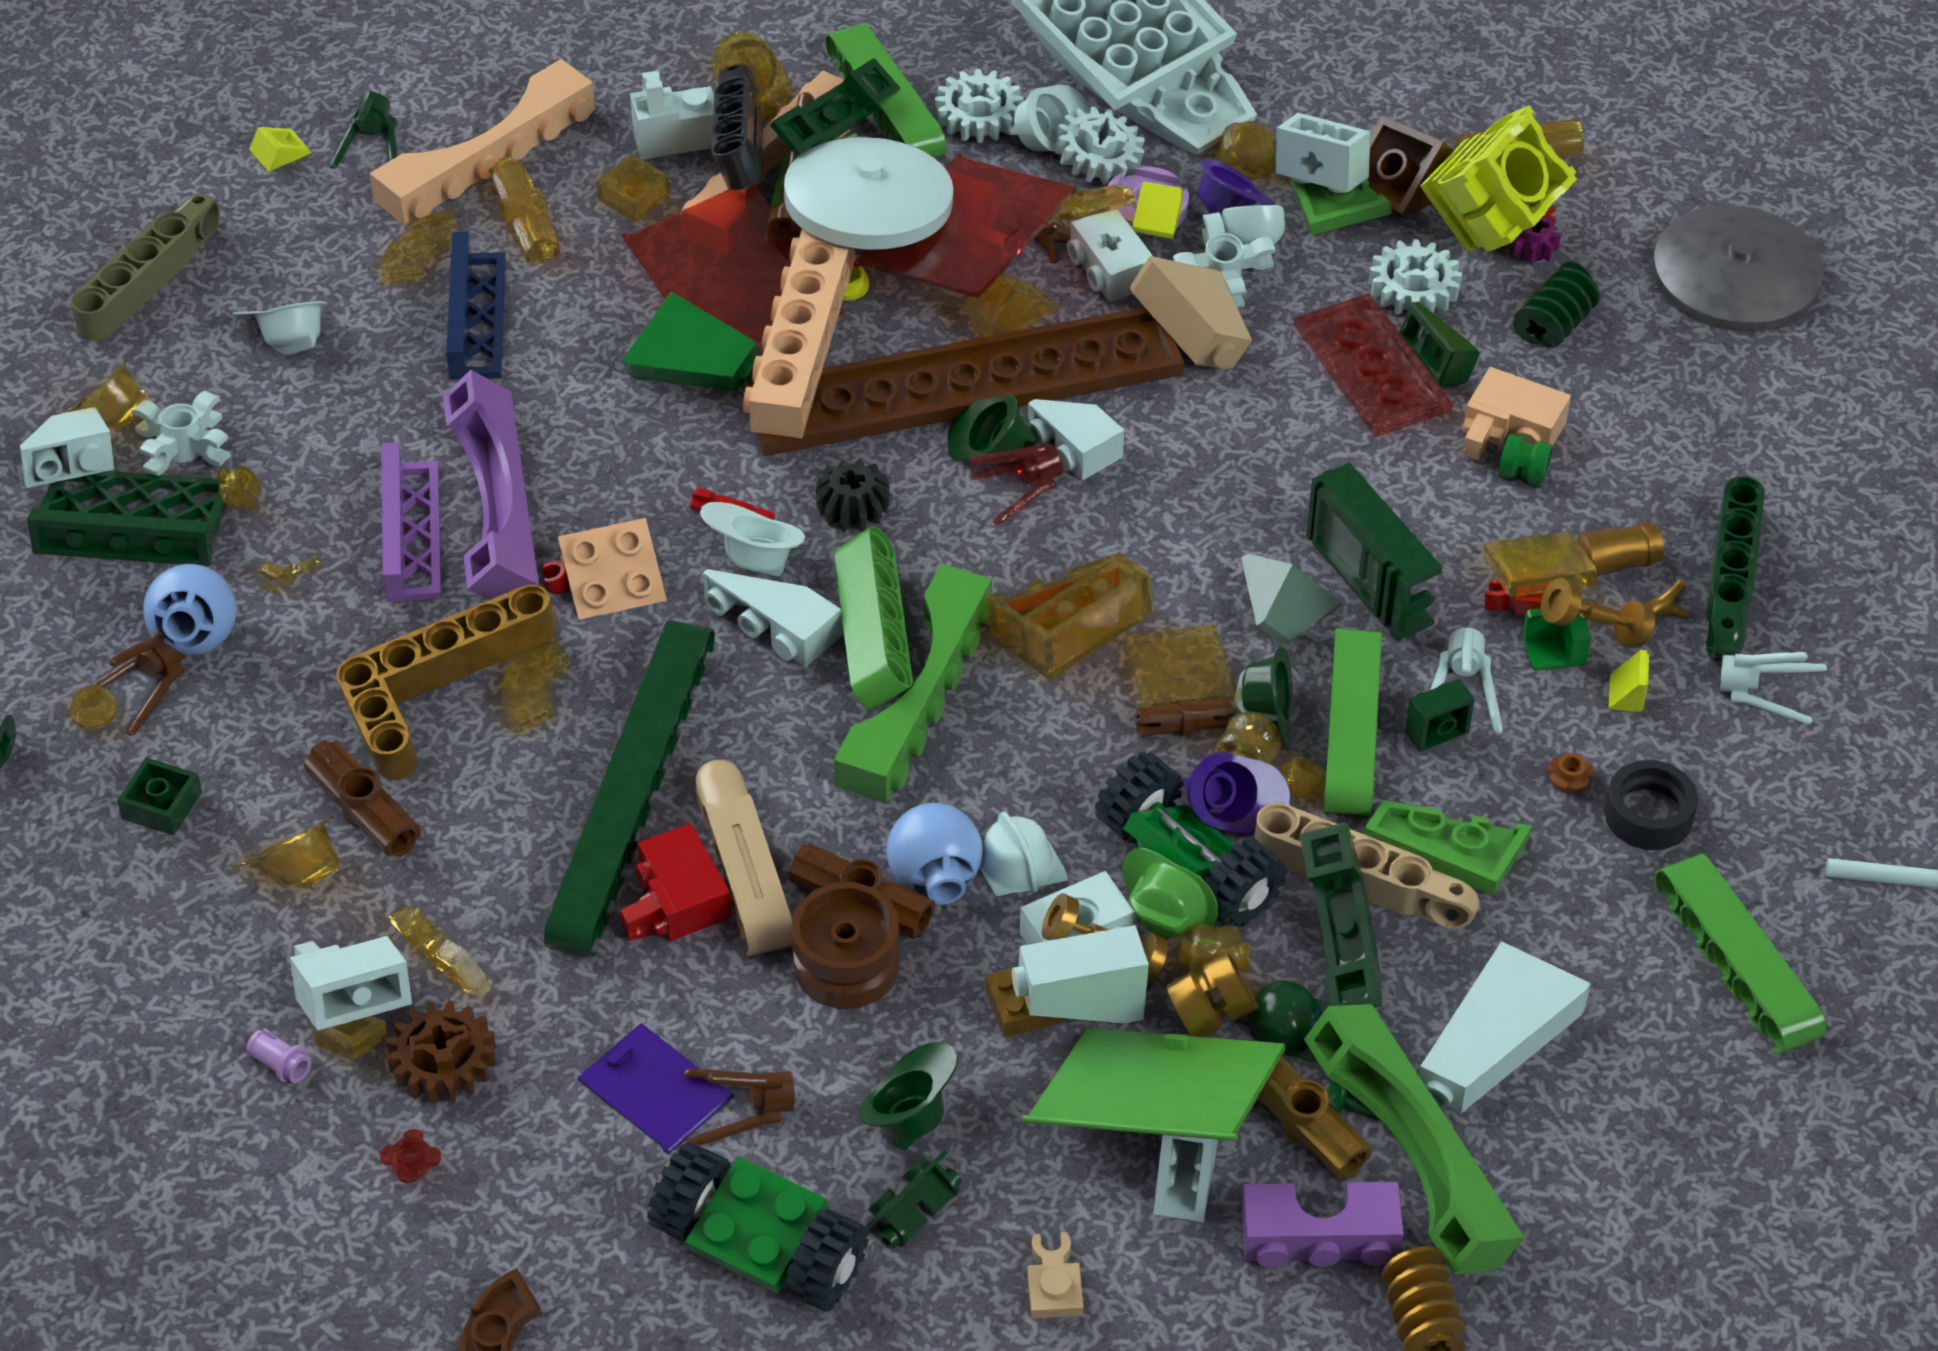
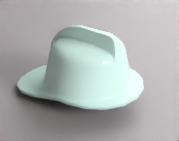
[1008,85,1091,152]
[233,301,329,355]
[700,502,805,576]
[979,811,1068,896]

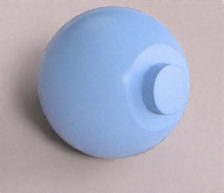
[143,564,237,655]
[886,802,982,905]

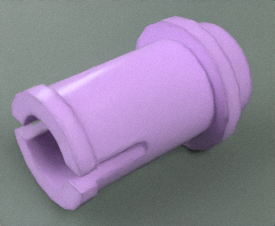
[246,1028,311,1083]

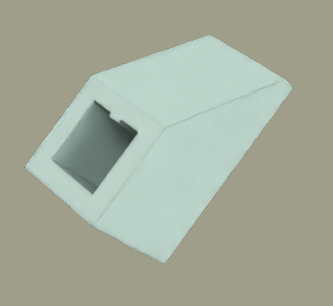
[1028,399,1124,481]
[20,407,114,488]

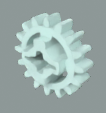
[935,69,1023,143]
[1054,107,1144,185]
[1368,239,1462,315]

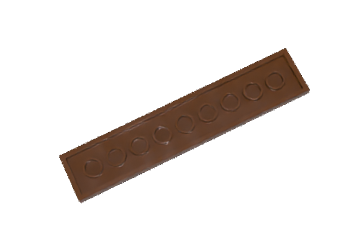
[743,307,1184,456]

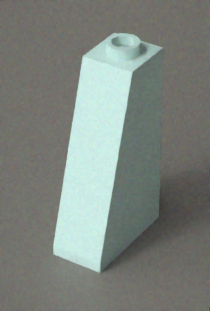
[1419,941,1591,1113]

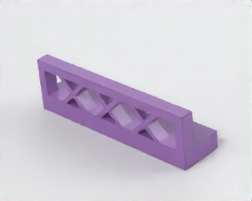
[381,442,442,602]

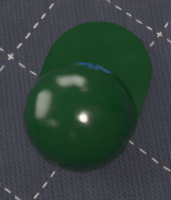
[1248,980,1330,1062]

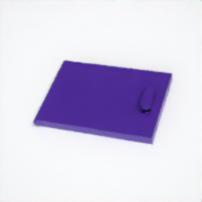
[577,1023,734,1154]

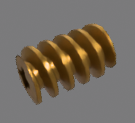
[1381,1246,1466,1351]

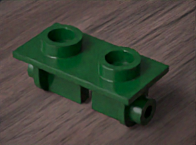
[866,1150,962,1250]

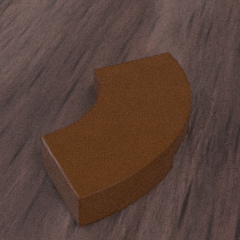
[458,1268,541,1351]

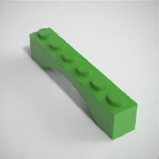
[834,563,997,803]
[1304,1004,1525,1275]

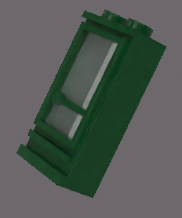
[1306,462,1443,641]

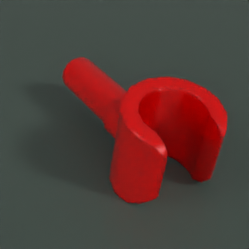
[542,561,570,594]

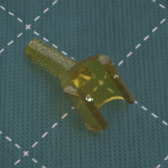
[258,556,321,594]

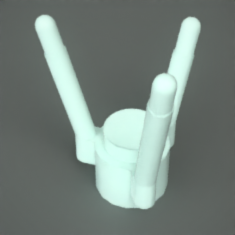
[1430,628,1503,733]
[1720,652,1827,724]

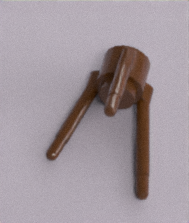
[83,630,186,736]
[681,1069,795,1146]

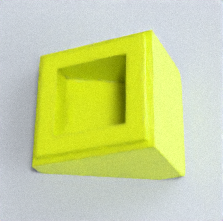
[249,127,311,172]
[1132,182,1183,239]
[1608,650,1649,712]

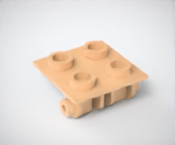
[558,518,667,620]

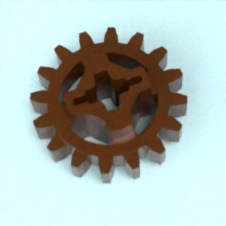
[386,1001,496,1103]

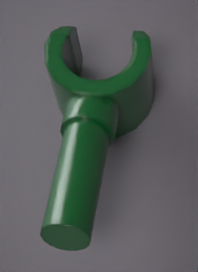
[1324,1081,1380,1120]

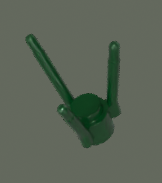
[329,91,397,169]

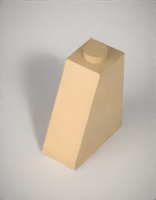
[1130,256,1252,370]

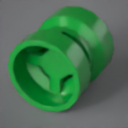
[1498,433,1554,487]

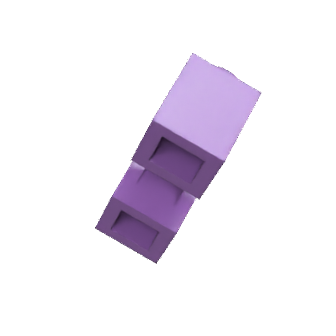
[1241,1182,1404,1268]

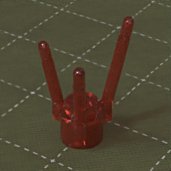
[970,443,1063,525]

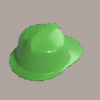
[1122,848,1218,939]

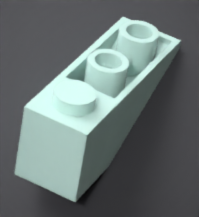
[703,569,842,668]

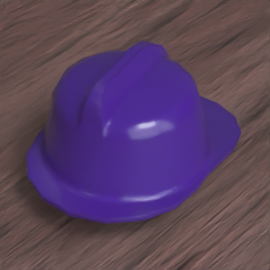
[1197,158,1276,217]
[1183,752,1290,836]

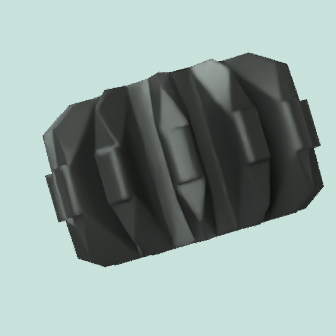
[815,457,890,532]

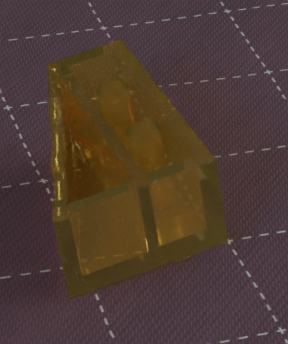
[986,552,1153,681]

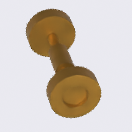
[1541,578,1655,648]
[1041,893,1168,984]

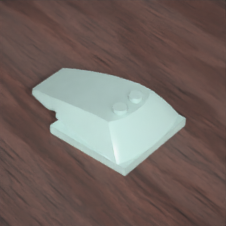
[1011,0,1257,155]

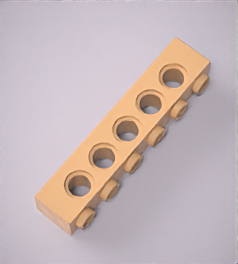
[743,229,855,439]

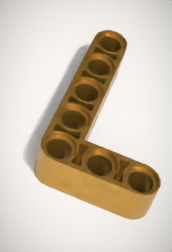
[336,585,558,780]

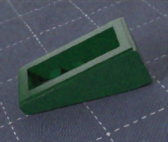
[1397,302,1480,387]

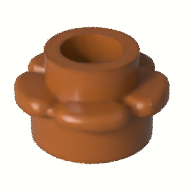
[1547,753,1594,794]

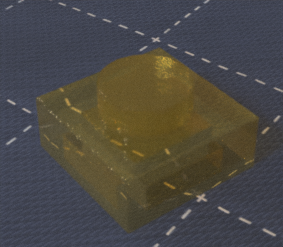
[315,1016,387,1061]

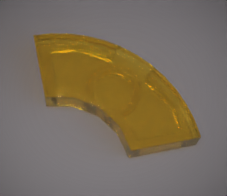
[1031,183,1136,220]
[380,209,459,285]
[501,637,572,736]
[389,905,494,997]

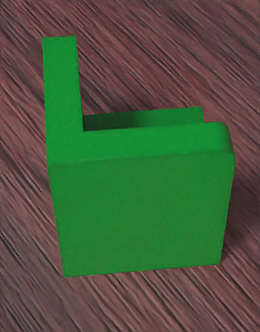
[1522,608,1591,671]

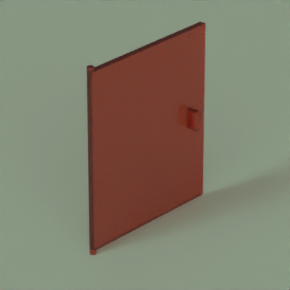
[854,153,1077,298]
[622,184,845,355]

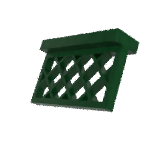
[27,471,233,567]

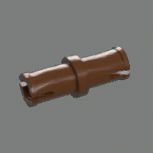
[1135,697,1233,738]

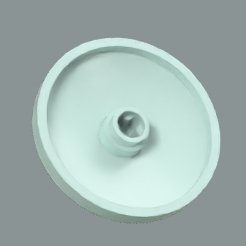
[784,137,953,249]

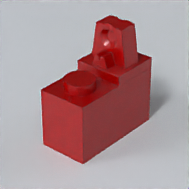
[620,823,732,942]

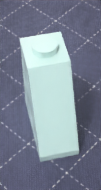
[1012,925,1149,1023]
[1153,1135,1218,1222]

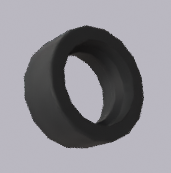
[1604,760,1699,850]

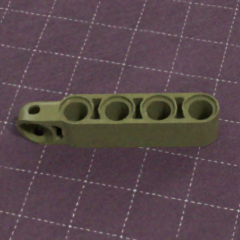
[71,193,220,341]

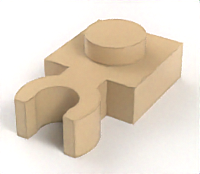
[1027,1232,1084,1319]

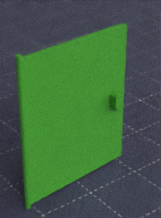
[1022,1028,1285,1141]

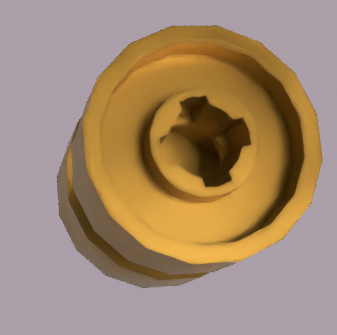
[1166,952,1258,1037]

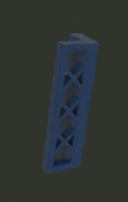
[446,232,506,380]

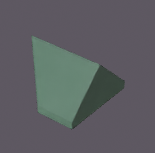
[1241,553,1341,643]

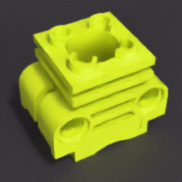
[1420,105,1577,252]

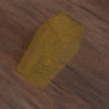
[961,267,1061,337]

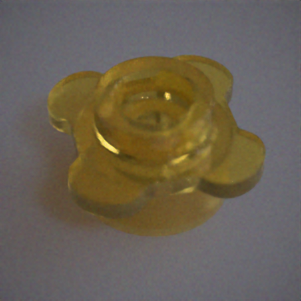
[216,466,261,510]

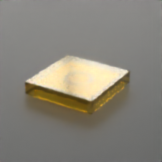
[1484,531,1597,597]
[1125,624,1235,708]

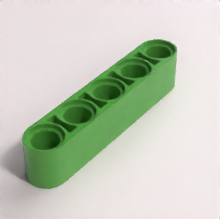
[825,23,947,158]
[835,526,913,711]
[1323,628,1382,817]
[1654,853,1826,1055]

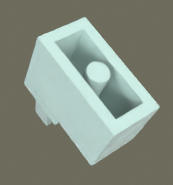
[630,71,714,160]
[290,936,412,1031]

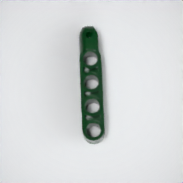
[1706,476,1765,661]

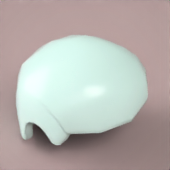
[1222,205,1285,245]

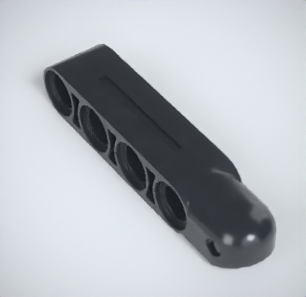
[711,63,764,190]

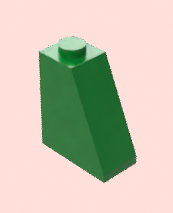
[622,292,760,391]

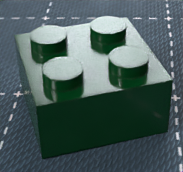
[1405,678,1475,753]
[117,757,202,835]

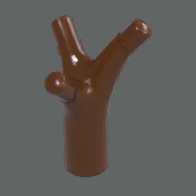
[1017,212,1071,263]

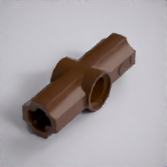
[303,740,421,857]
[789,843,935,939]

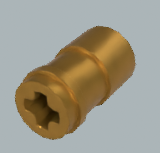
[1574,522,1664,577]

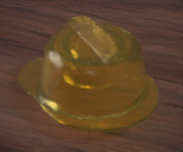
[712,32,791,123]
[1209,121,1276,181]
[64,356,149,431]
[229,815,339,888]

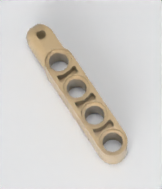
[695,759,793,957]
[1255,803,1480,929]

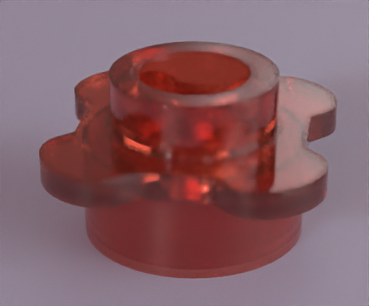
[380,1129,441,1183]

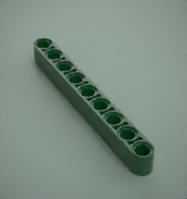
[544,620,715,957]

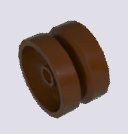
[792,882,900,1009]

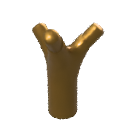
[1644,579,1689,619]

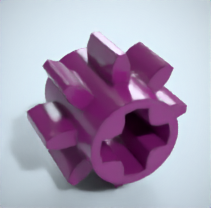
[1509,215,1561,264]

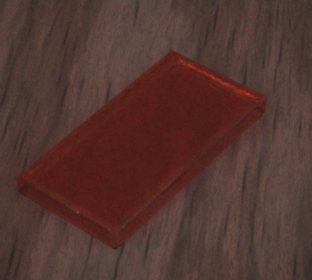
[1294,293,1453,437]

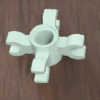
[1173,212,1276,308]
[132,391,231,476]

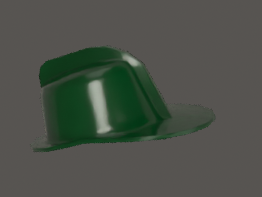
[948,394,1036,464]
[1235,647,1293,750]
[859,1042,958,1150]

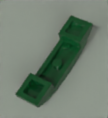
[769,58,901,157]
[1300,822,1382,1008]

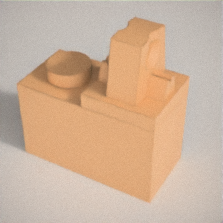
[1462,367,1571,461]

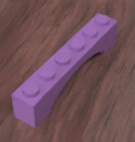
[443,370,539,600]

